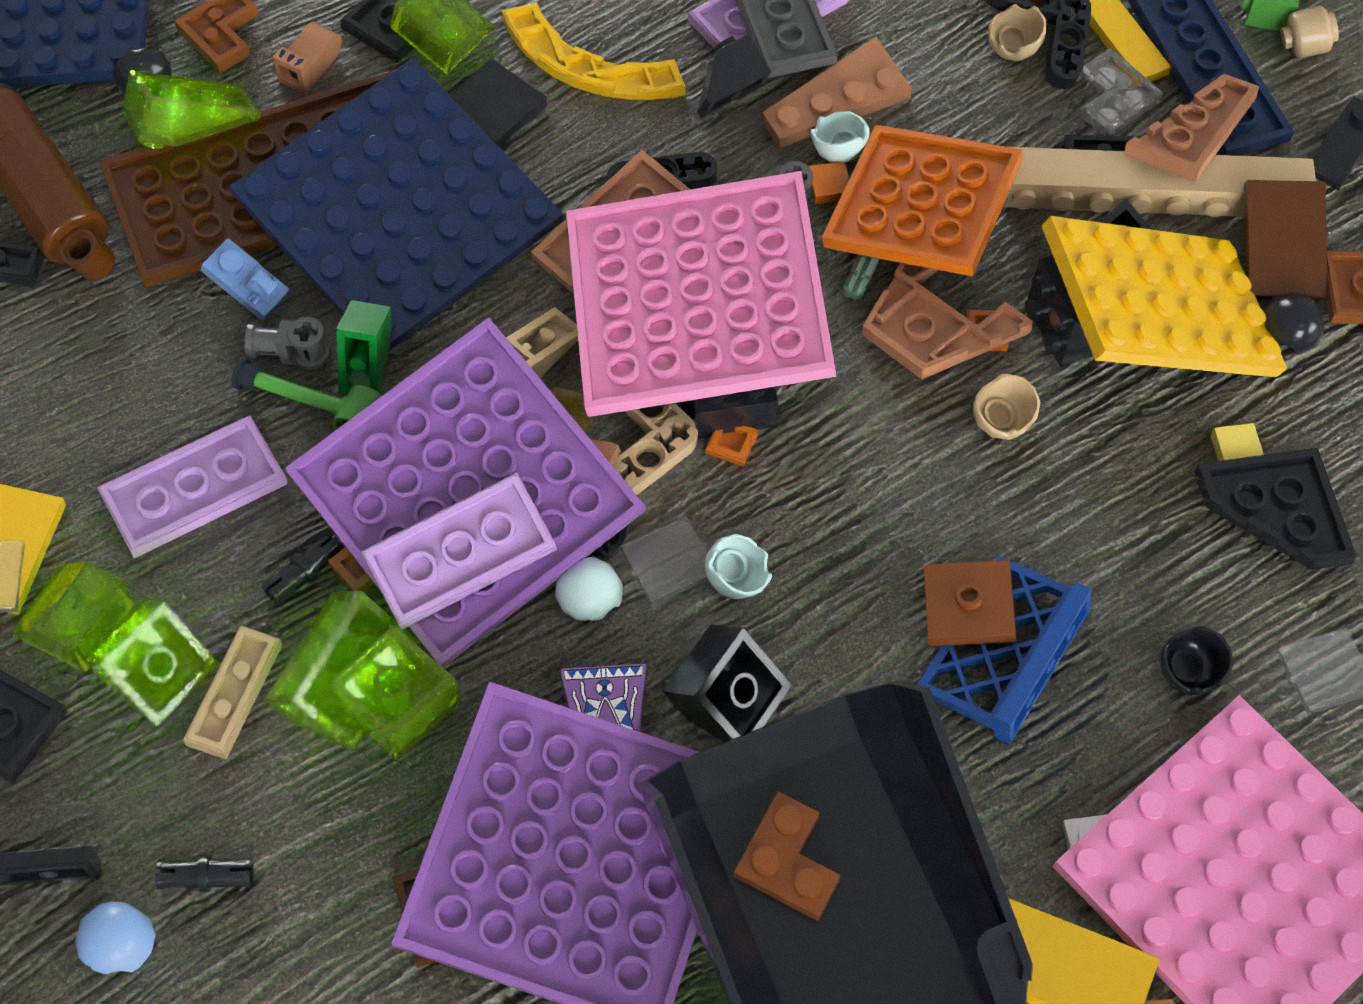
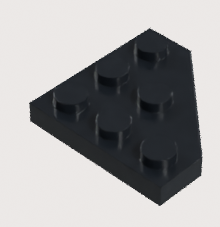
[1195,448,1357,570]

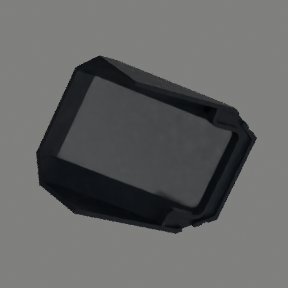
[639,680,1033,1004]

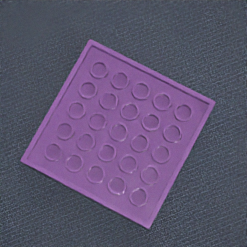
[285,317,646,669]
[391,681,699,1004]

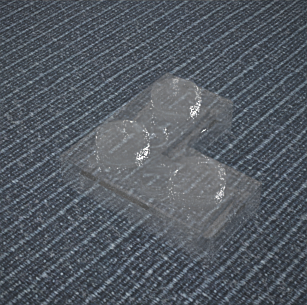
[1081,48,1163,136]

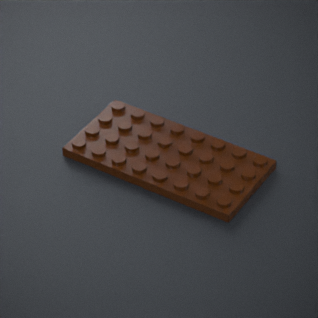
[99,71,393,288]

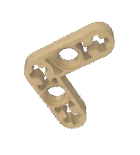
[612,403,698,495]

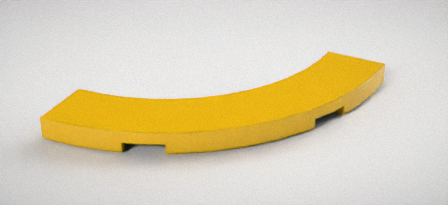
[502,2,686,100]

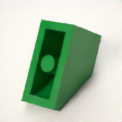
[336,300,391,395]

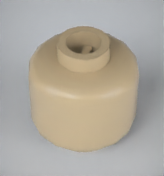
[1280,6,1339,59]

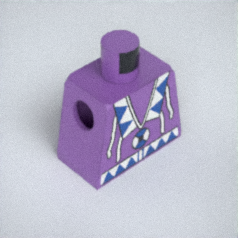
[561,664,646,732]

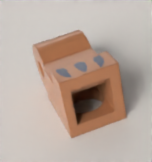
[273,22,342,95]

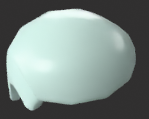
[810,111,870,164]
[705,534,772,599]
[555,557,623,621]

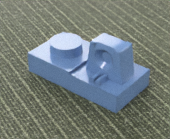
[200,238,290,321]

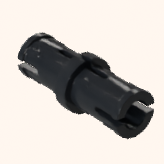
[261,531,344,606]
[155,855,254,892]

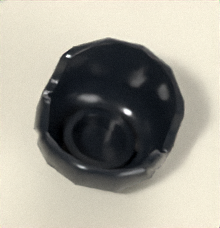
[113,48,172,102]
[1263,293,1324,354]
[1159,626,1234,696]

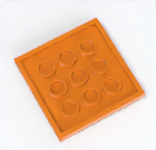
[822,125,1023,277]

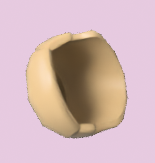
[988,4,1046,61]
[972,373,1041,440]

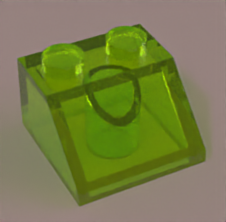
[390,0,494,75]
[11,562,135,672]
[81,597,219,727]
[328,625,461,762]

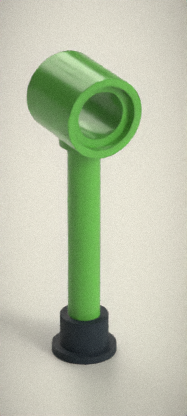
[231,357,382,430]

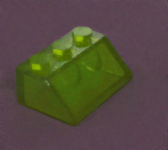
[265,591,421,751]

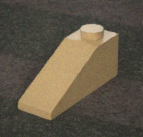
[506,307,578,378]

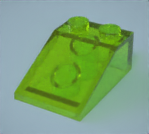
[122,70,261,149]

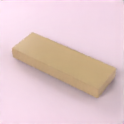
[183,625,282,759]

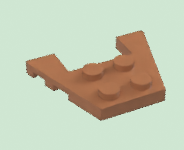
[863,263,1033,380]

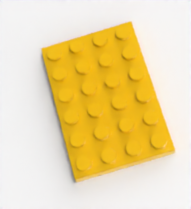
[1041,216,1288,377]

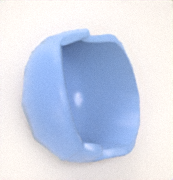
[75,902,155,975]

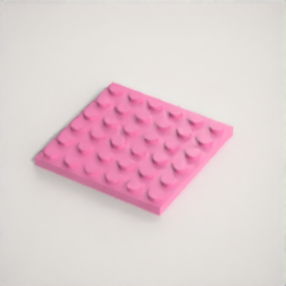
[566,171,836,417]
[1052,695,1363,1004]

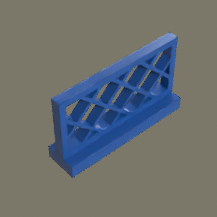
[917,556,1091,745]

